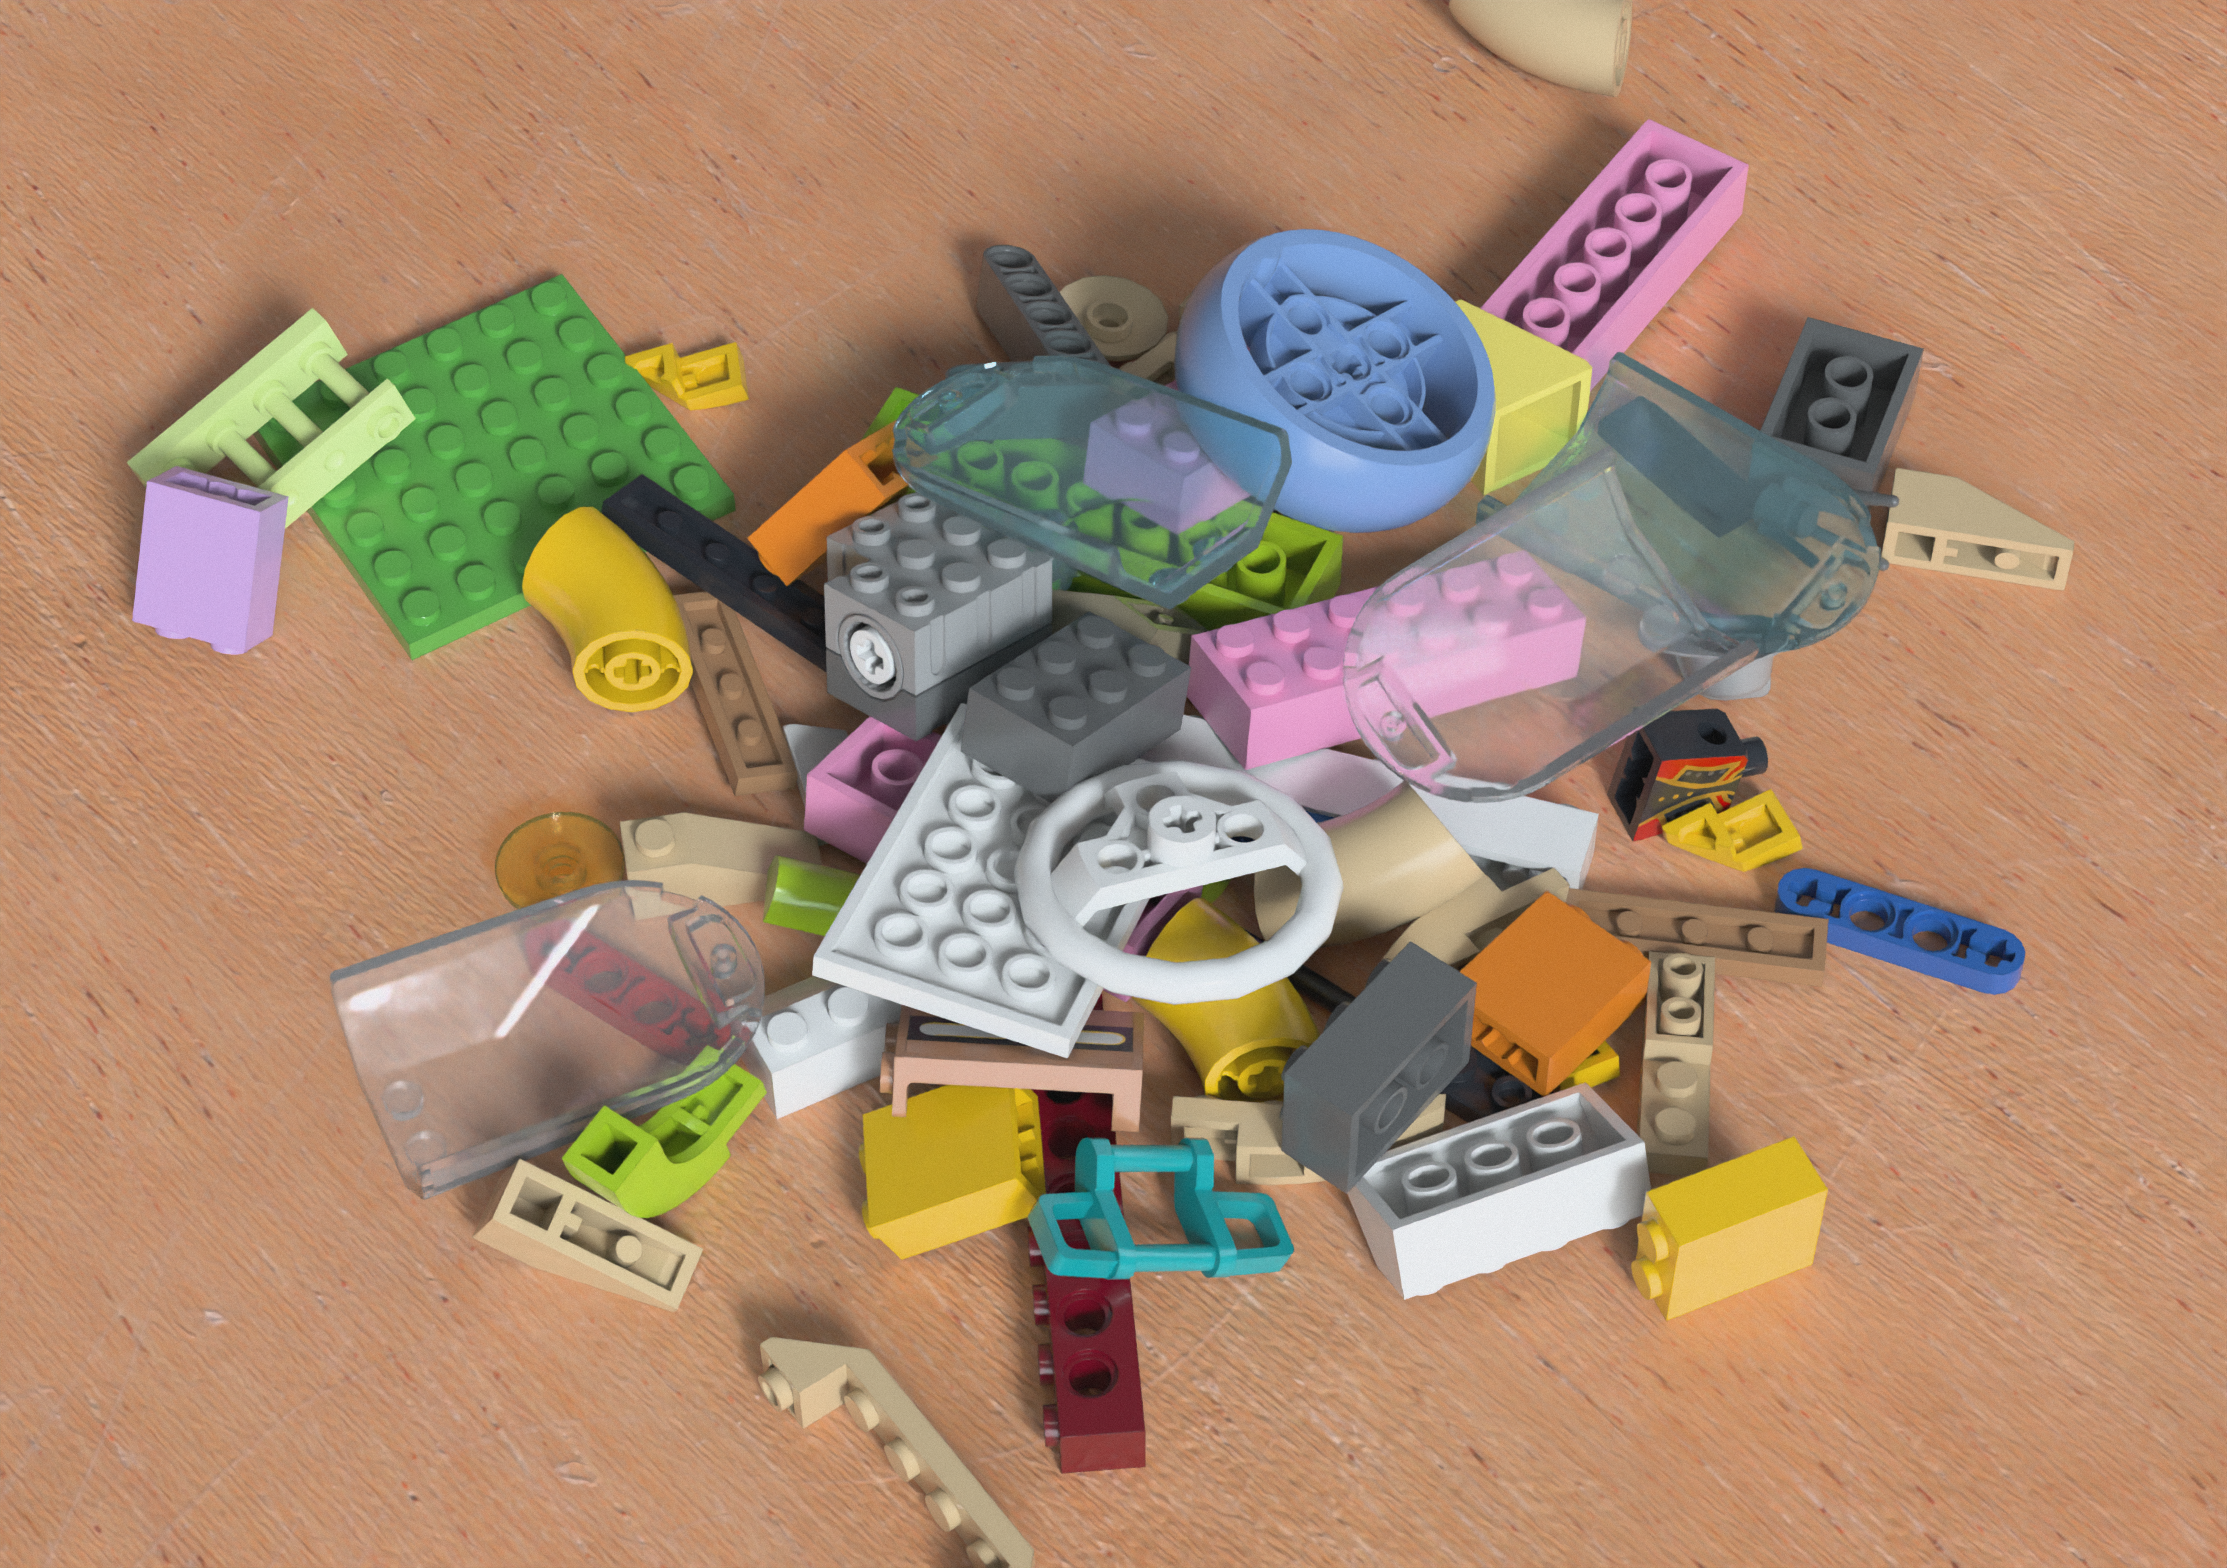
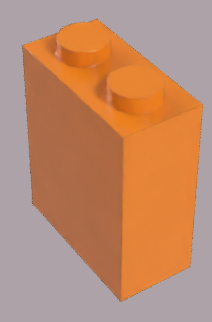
[748,420,936,586]
[1460,891,1651,1097]

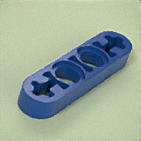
[1774,868,2025,995]

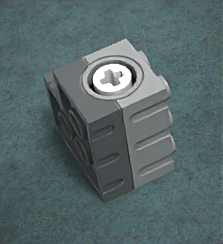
[824,491,1052,741]

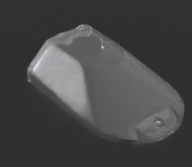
[1342,446,1759,803]
[329,880,765,1200]

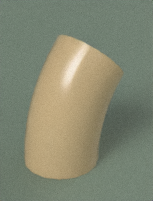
[1449,0,1632,97]
[1254,780,1485,948]

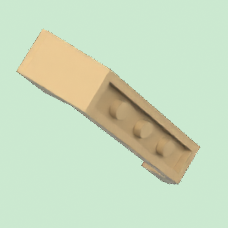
[758,1337,1035,1568]

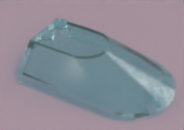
[1475,352,1881,654]
[892,356,1292,610]

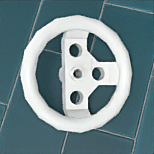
[1013,760,1344,1005]

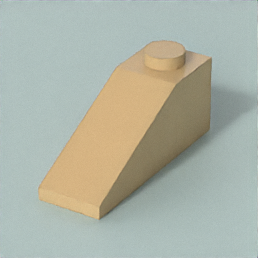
[1881,468,2075,591]
[620,812,822,919]
[472,1159,703,1312]

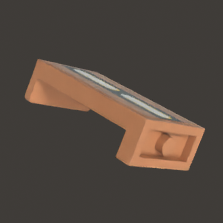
[880,1005,1144,1132]

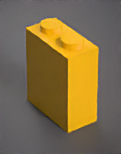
[859,1085,1046,1260]
[1631,1136,1828,1321]

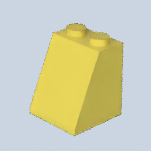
[1455,299,1593,496]

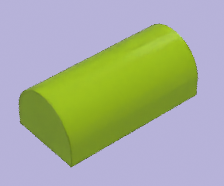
[763,855,861,936]

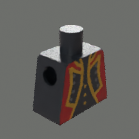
[1607,709,1768,841]

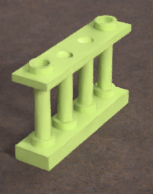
[127,308,415,528]

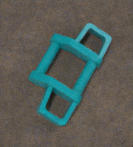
[1028,1138,1294,1280]

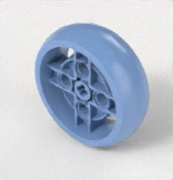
[1174,229,1496,533]

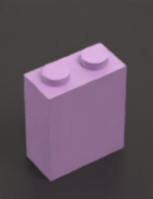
[132,466,289,655]

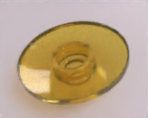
[495,812,625,919]

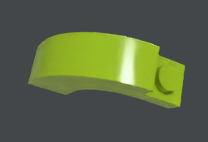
[561,1049,767,1218]

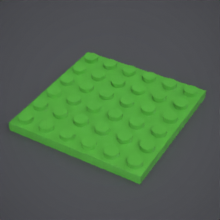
[253,274,736,660]

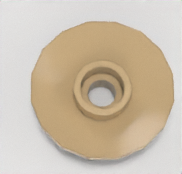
[1060,275,1168,361]

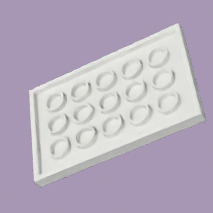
[812,703,1152,1058]

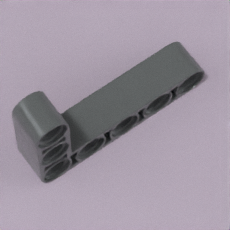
[938,245,1115,445]

